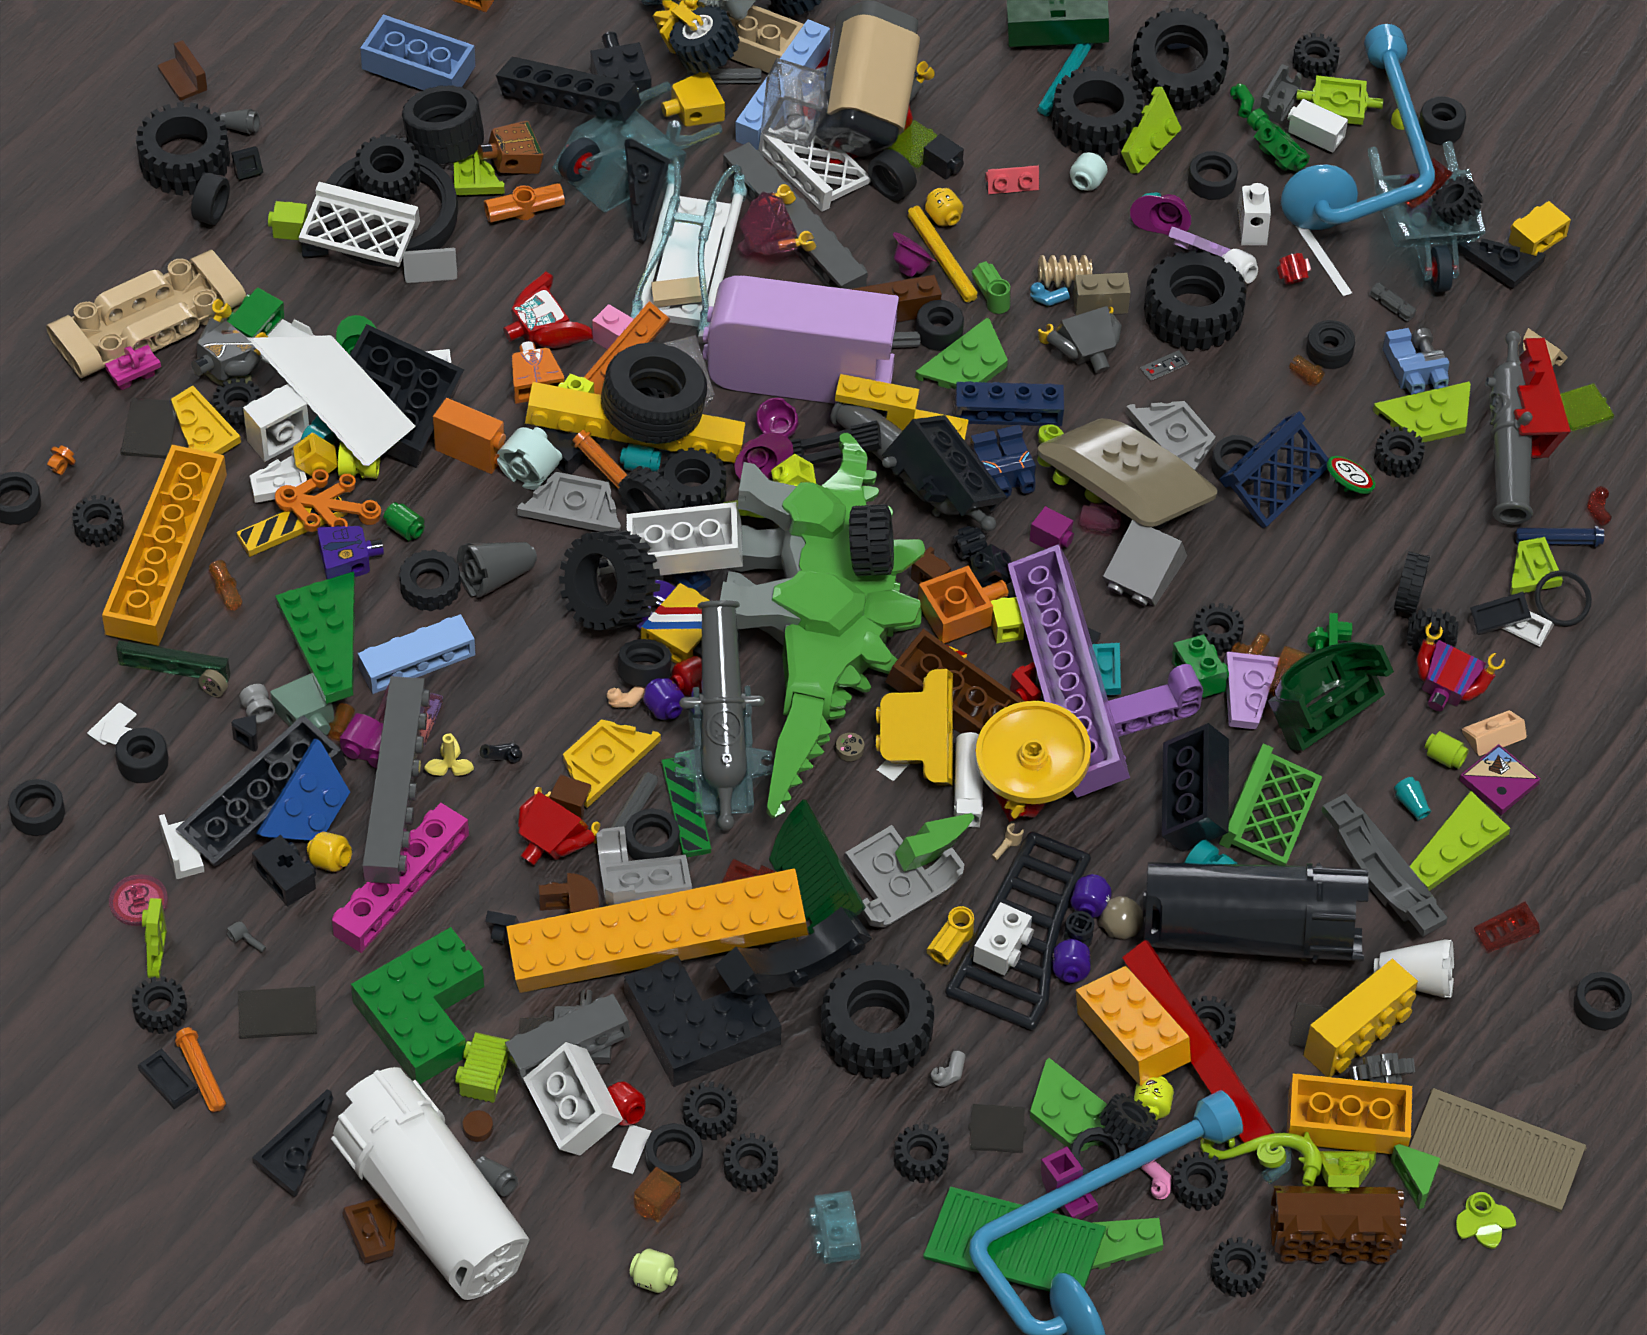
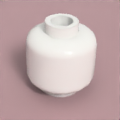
[1222,249,1258,285]

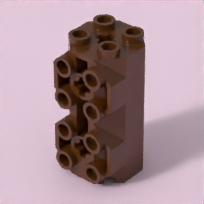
[1270,1186,1406,1264]

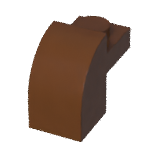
[539,873,599,913]

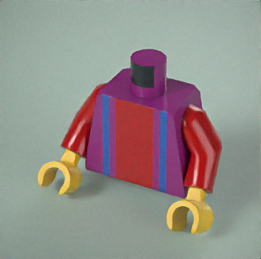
[1416,623,1506,711]

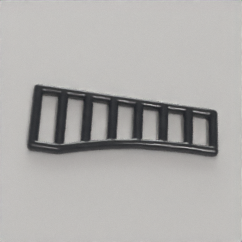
[945,832,1091,1030]

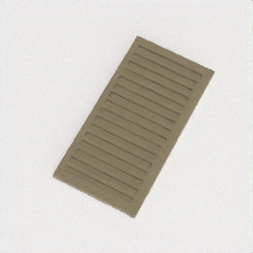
[1410,1088,1587,1213]

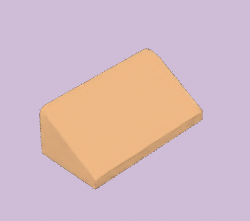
[1462,710,1527,756]

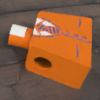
[512,341,564,404]

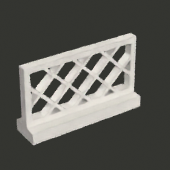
[758,116,871,212]
[299,182,420,267]

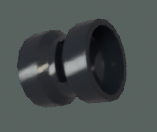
[1064,911,1095,948]

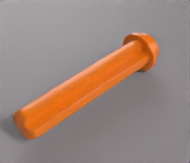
[572,429,627,489]
[175,1027,226,1112]

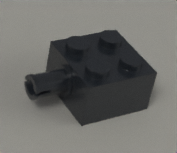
[590,32,652,101]

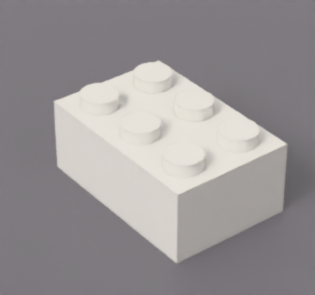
[523,1042,623,1155]

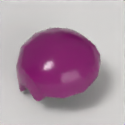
[756,397,799,438]

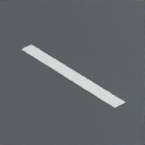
[1296,226,1352,296]

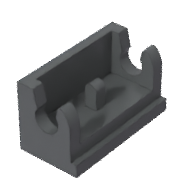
[1260,64,1303,124]

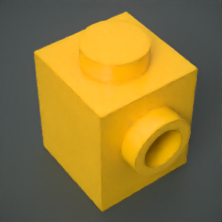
[293,432,338,480]

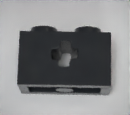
[252,835,317,907]

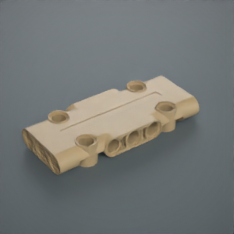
[46,250,246,378]

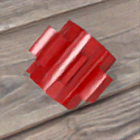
[1277,253,1311,284]

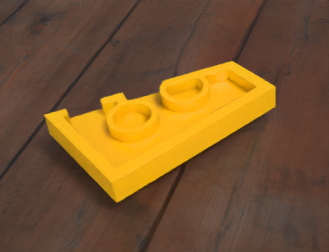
[171,386,241,455]

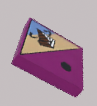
[1459,744,1541,815]

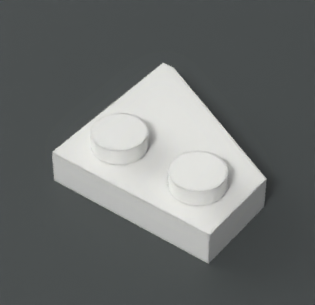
[250,450,308,503]

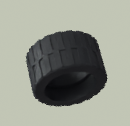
[402,85,485,164]

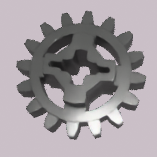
[1349,1053,1416,1084]

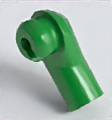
[1230,83,1254,118]

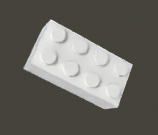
[627,502,743,575]

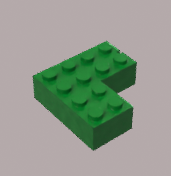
[351,927,484,1085]

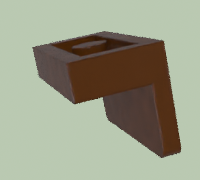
[158,40,207,100]

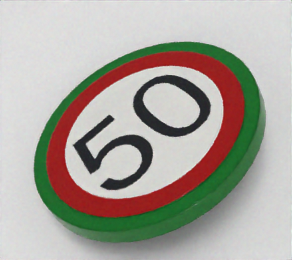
[1327,456,1376,494]

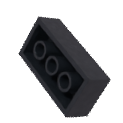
[1162,723,1229,852]

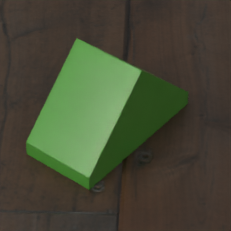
[1391,1144,1440,1210]

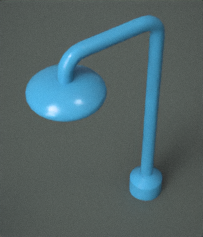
[1281,24,1435,230]
[969,1090,1243,1335]

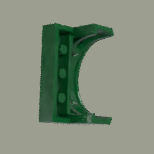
[1268,642,1394,751]

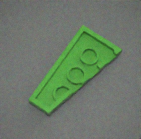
[1092,1218,1163,1270]

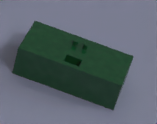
[1007,0,1109,47]

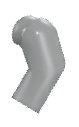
[931,1051,966,1087]

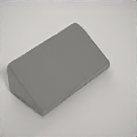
[403,248,458,283]

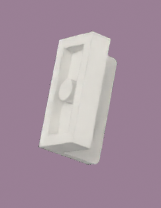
[159,814,204,879]

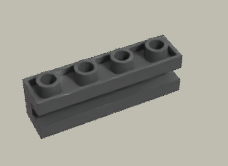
[505,994,631,1085]

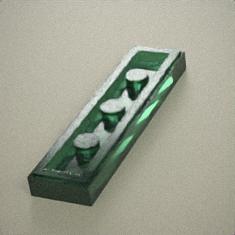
[116,640,230,683]

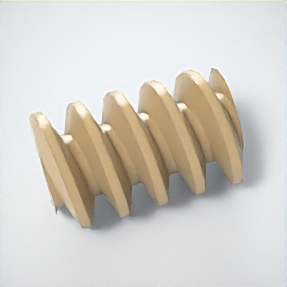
[1038,255,1092,288]

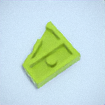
[454,150,505,195]

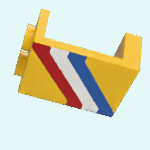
[641,583,710,664]

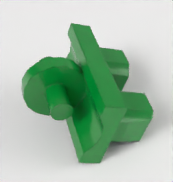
[1307,613,1352,668]

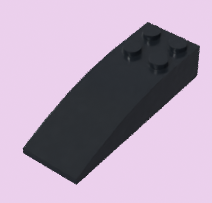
[176,715,347,867]

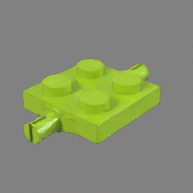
[1296,75,1383,125]

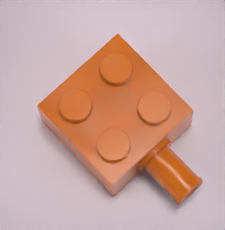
[918,566,1008,643]

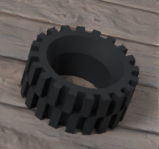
[1052,66,1143,158]
[136,102,230,196]
[559,530,660,630]

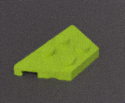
[1373,382,1471,443]

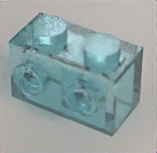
[809,1191,861,1264]

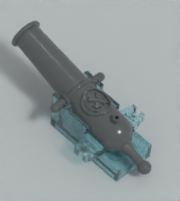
[674,600,773,831]

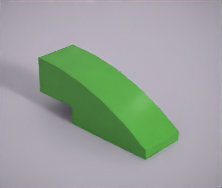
[895,813,974,872]

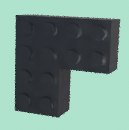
[350,324,464,468]
[624,955,782,1087]

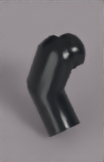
[479,742,523,763]

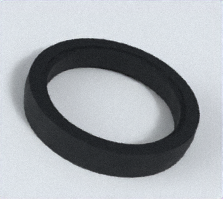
[320,155,458,267]

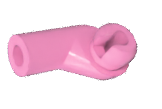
[1142,1160,1172,1200]

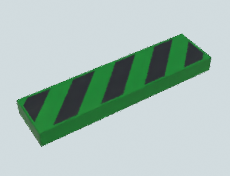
[661,756,711,857]

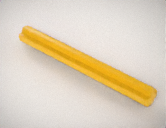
[908,205,977,303]

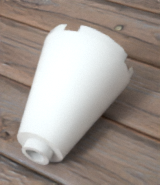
[1374,939,1454,998]

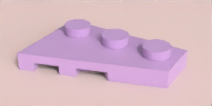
[1169,227,1231,257]
[1224,652,1281,729]

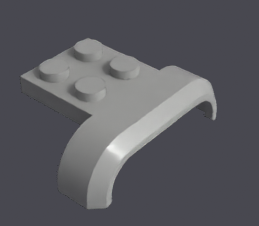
[844,825,964,927]
[596,826,692,906]

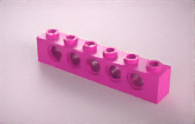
[332,803,469,953]

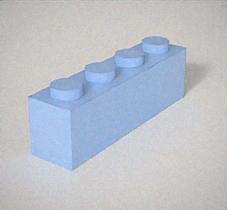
[358,614,475,694]

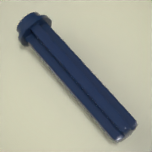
[1516,525,1604,547]

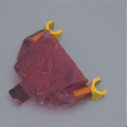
[738,184,816,256]

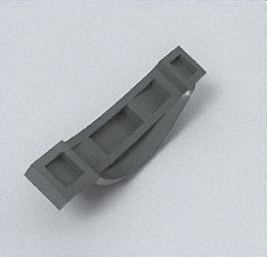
[1321,793,1448,937]

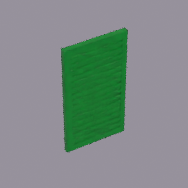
[923,1186,1106,1292]

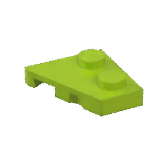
[1510,537,1563,595]
[142,898,167,978]

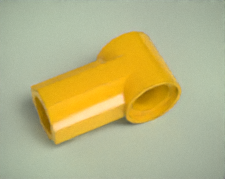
[927,906,974,965]

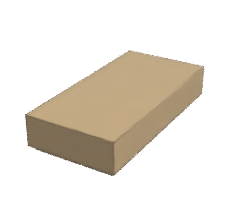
[651,276,707,307]

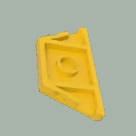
[563,719,661,808]

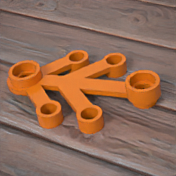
[275,469,381,532]

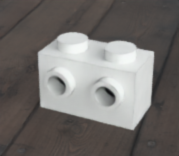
[973,902,1034,976]

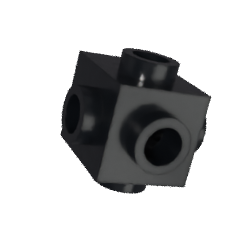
[971,544,1012,587]

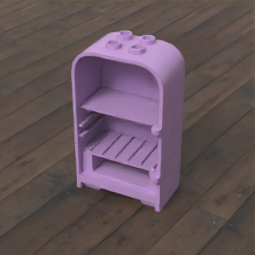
[703,276,899,404]

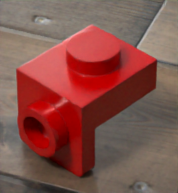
[1010,662,1041,702]

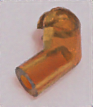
[1232,633,1270,655]

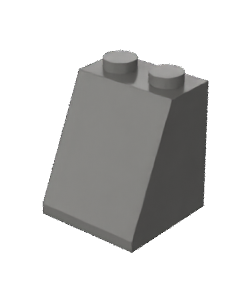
[1103,519,1187,606]

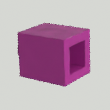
[1029,506,1074,549]

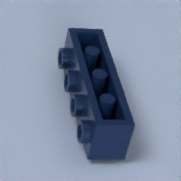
[955,381,1064,426]

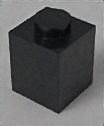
[923,133,964,180]

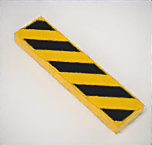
[236,496,348,557]

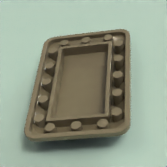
[1037,418,1217,527]

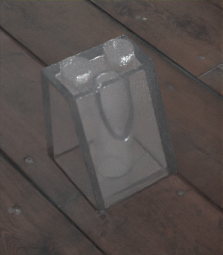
[761,58,828,148]

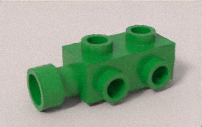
[1247,108,1311,172]

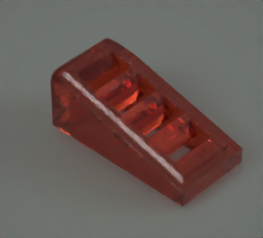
[1474,902,1540,953]

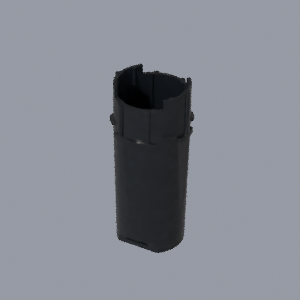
[1142,862,1369,963]

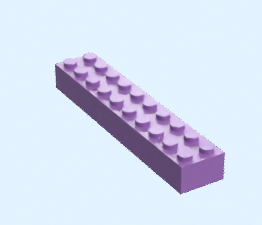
[1008,544,1130,798]

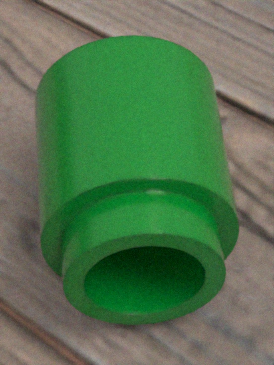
[383,502,425,540]

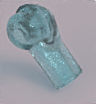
[1262,1147,1292,1184]

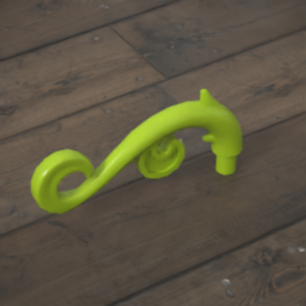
[1200,1132,1322,1186]

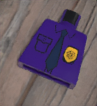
[317,526,384,580]

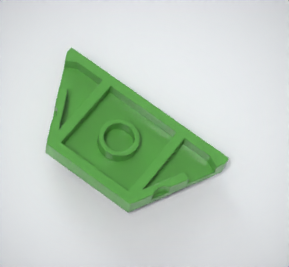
[915,318,1008,389]
[1030,1058,1107,1152]

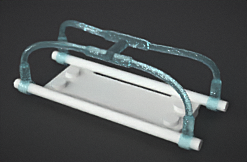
[630,155,748,343]

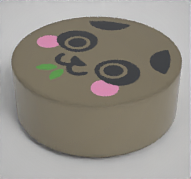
[199,669,228,697]
[836,733,864,761]

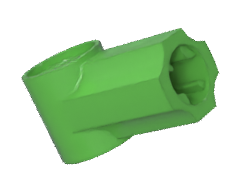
[972,261,1011,314]

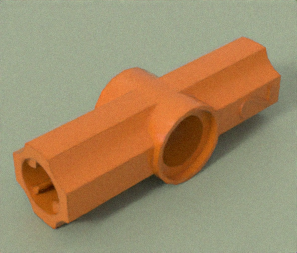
[484,183,565,222]

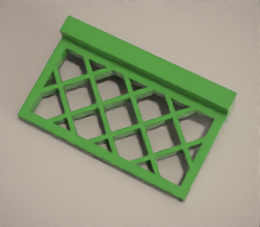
[1219,743,1322,866]

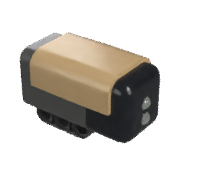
[816,0,920,157]

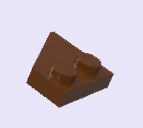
[342,1198,398,1264]

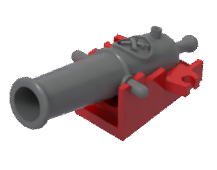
[1485,331,1571,525]

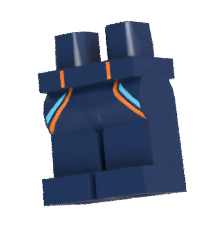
[970,425,1036,498]

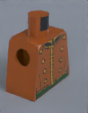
[478,121,543,174]

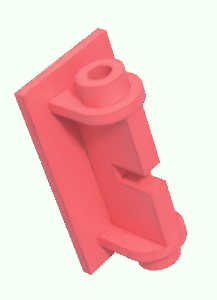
[985,165,1039,194]

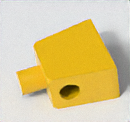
[661,72,725,126]

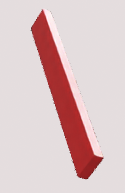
[1122,940,1275,1143]

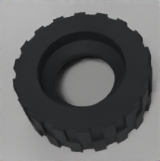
[399,550,461,611]
[1394,551,1430,614]

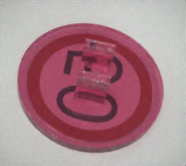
[109,874,168,926]

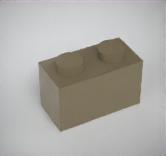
[1073,273,1130,315]

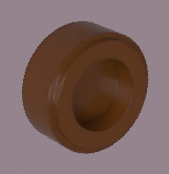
[463,1110,493,1142]

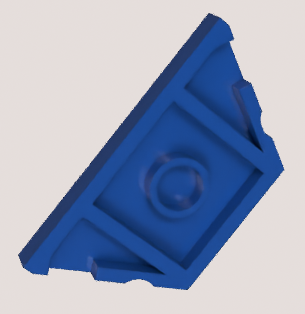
[256,739,350,840]

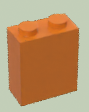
[433,398,506,474]

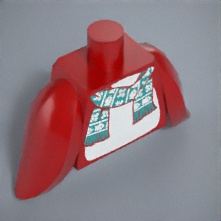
[503,271,594,349]

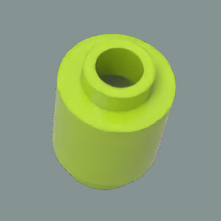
[1424,731,1469,769]

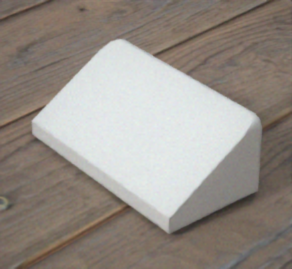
[1501,612,1554,647]

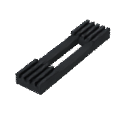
[790,420,882,464]

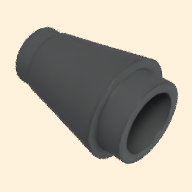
[220,108,260,134]
[475,1156,518,1197]

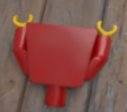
[518,787,601,866]

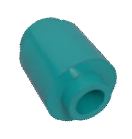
[620,443,661,472]

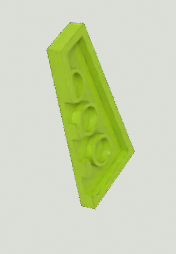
[1410,791,1510,891]

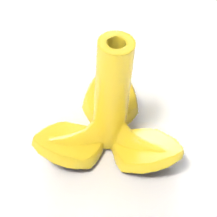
[424,733,474,776]

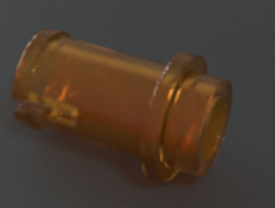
[1289,355,1325,385]
[329,703,355,741]

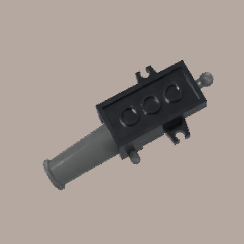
[830,402,1007,532]

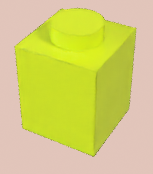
[991,597,1025,644]

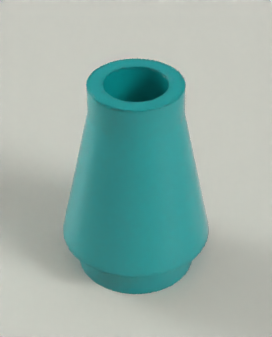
[1394,777,1432,820]

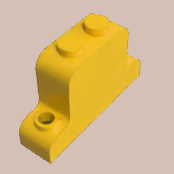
[876,669,953,786]

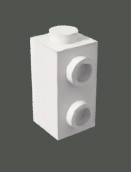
[1288,99,1348,153]

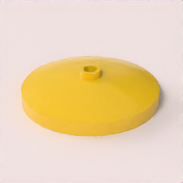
[976,701,1091,804]

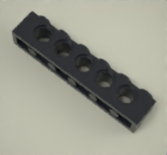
[496,56,642,122]

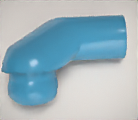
[1030,282,1070,306]

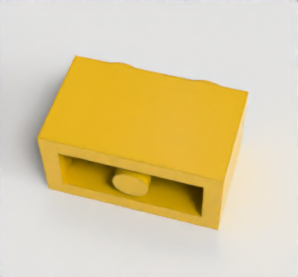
[1509,201,1571,256]

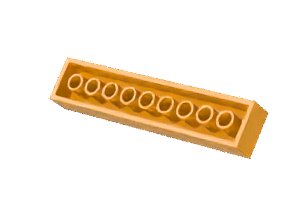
[506,869,808,993]

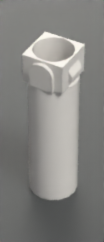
[954,732,983,828]

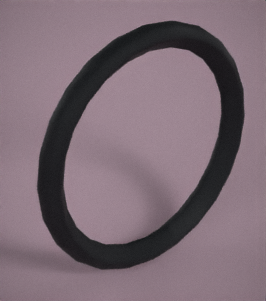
[1535,570,1592,626]

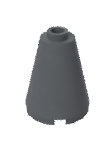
[457,542,537,598]

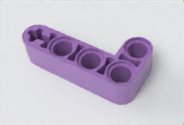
[1108,664,1203,737]

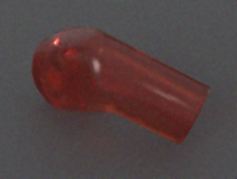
[1587,486,1612,526]

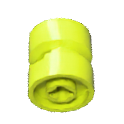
[338,441,380,479]

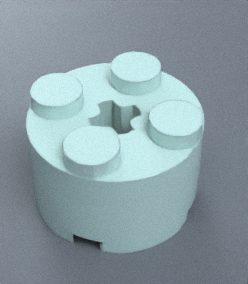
[497,427,562,490]

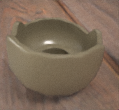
[1098,896,1144,940]

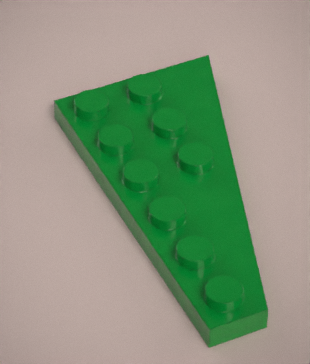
[275,571,356,704]

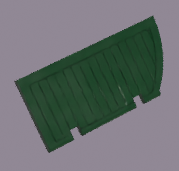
[769,799,866,935]

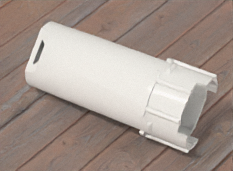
[331,1067,530,1300]

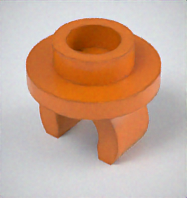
[47,445,76,475]

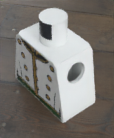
[1237,183,1271,245]

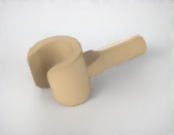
[992,823,1024,861]

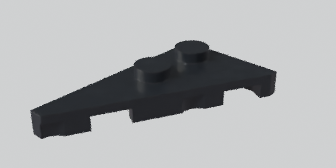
[624,138,671,243]
[1442,231,1546,288]
[252,1089,334,1197]

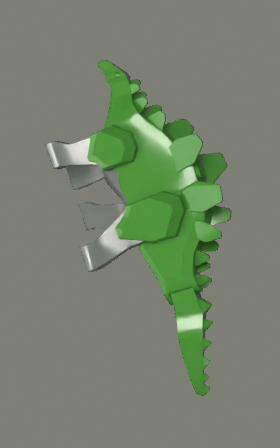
[720,433,925,818]

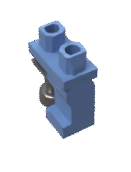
[1383,328,1450,395]

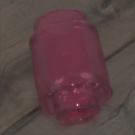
[1080,503,1121,535]

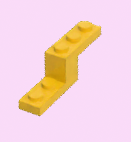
[835,374,968,441]

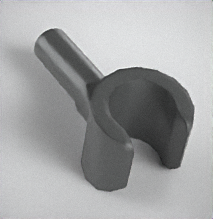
[227,922,266,952]

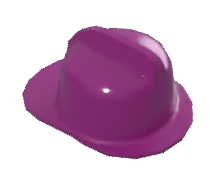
[1130,194,1191,235]
[893,232,937,277]
[734,432,794,480]

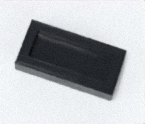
[1470,592,1532,635]
[138,1048,199,1110]

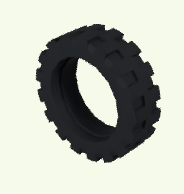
[618,466,684,514]

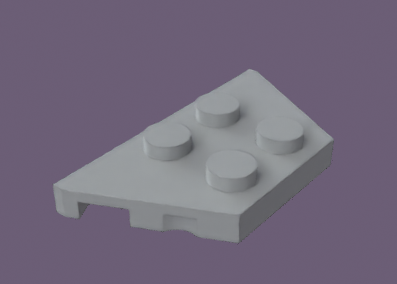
[1126,401,1216,470]
[517,472,621,532]

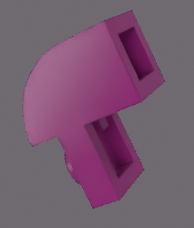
[1041,1147,1098,1220]

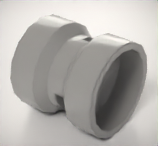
[239,684,275,723]

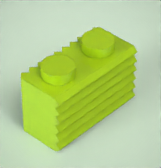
[455,1032,509,1103]

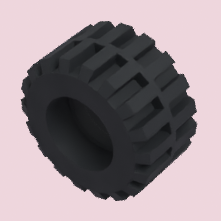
[354,134,421,202]
[658,448,727,508]
[849,504,894,576]

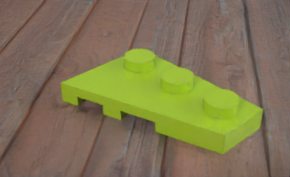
[1121,87,1182,173]
[1320,1151,1376,1191]

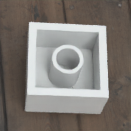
[243,384,309,462]

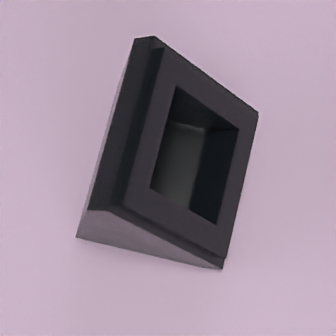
[231,715,258,752]

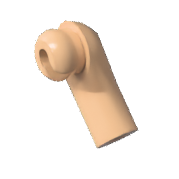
[607,686,646,708]

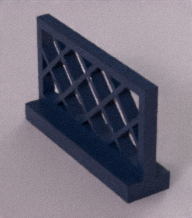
[1219,411,1329,528]

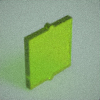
[887,120,938,169]
[1560,383,1614,431]

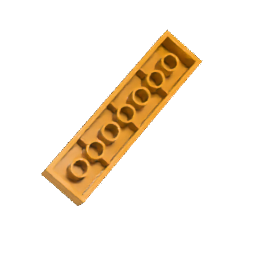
[102,445,227,646]

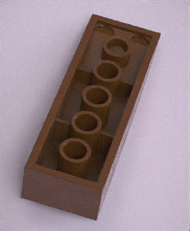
[885,629,1025,734]

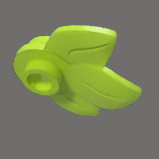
[1456,1192,1516,1249]

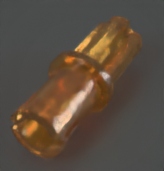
[209,560,242,610]

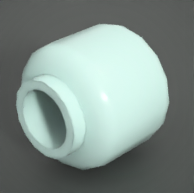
[1070,152,1108,191]

